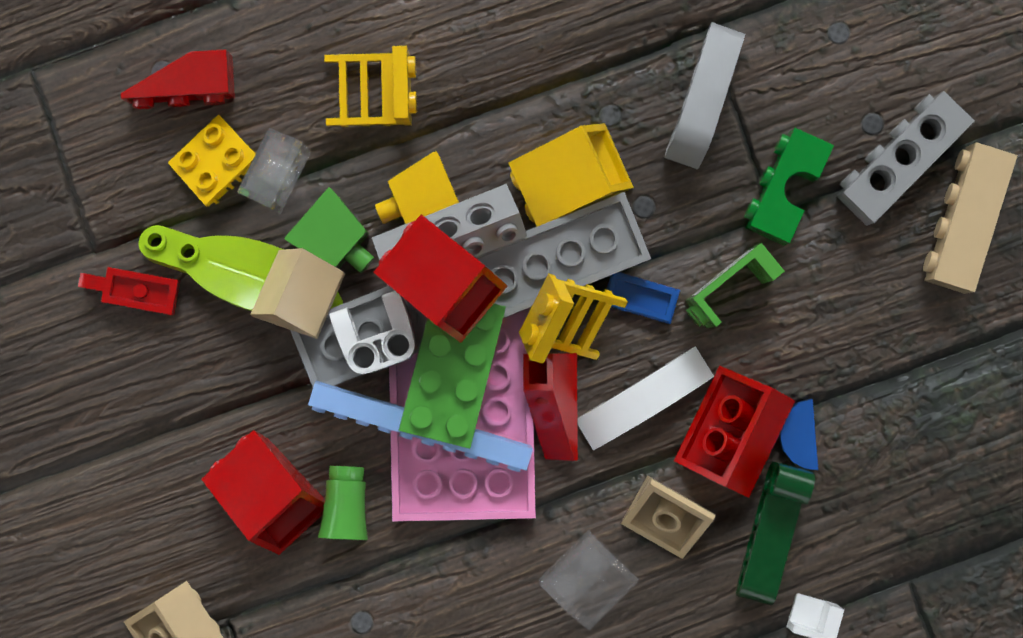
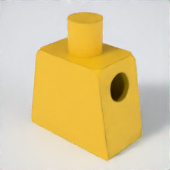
[375,151,459,224]

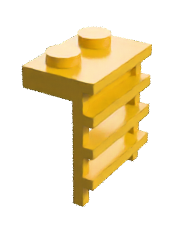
[324,46,417,127]
[519,273,628,363]

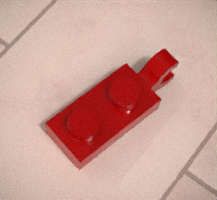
[78,267,181,315]

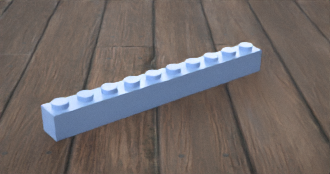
[308,381,533,472]

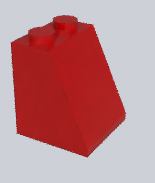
[373,214,508,343]
[201,430,325,555]

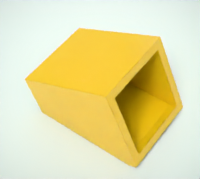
[508,123,634,226]

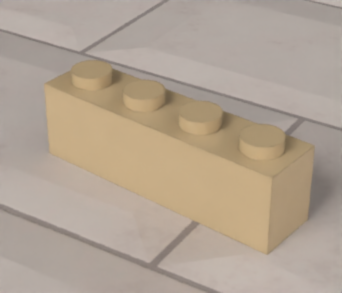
[923,142,1018,294]

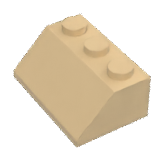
[124,581,223,638]

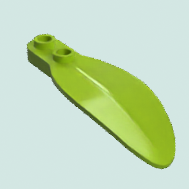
[139,225,343,311]

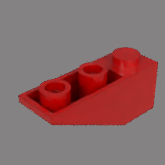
[121,49,235,109]
[523,353,578,461]

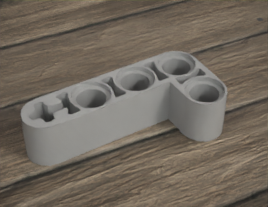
[664,22,745,169]

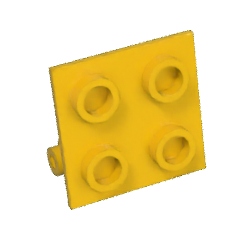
[168,114,260,207]

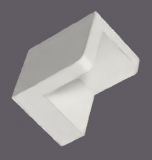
[786,593,844,638]

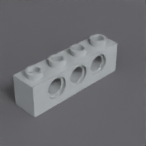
[836,91,975,226]
[372,184,527,290]

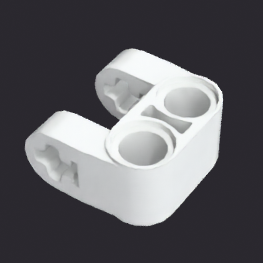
[330,291,417,374]

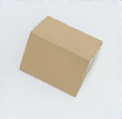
[250,248,345,339]
[621,475,715,559]

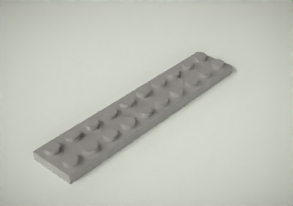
[290,192,651,387]

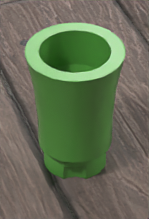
[318,466,368,540]

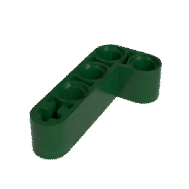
[736,461,815,605]

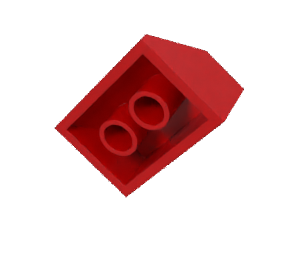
[674,365,795,498]

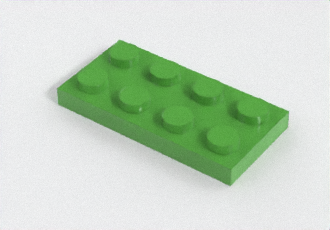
[398,304,506,449]

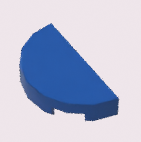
[778,399,818,470]

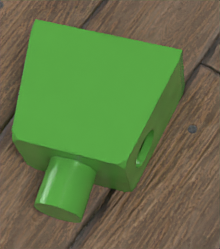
[284,187,375,273]

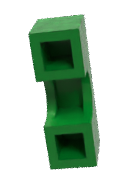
[744,128,834,246]

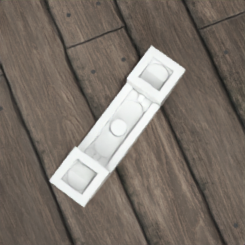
[578,346,714,450]

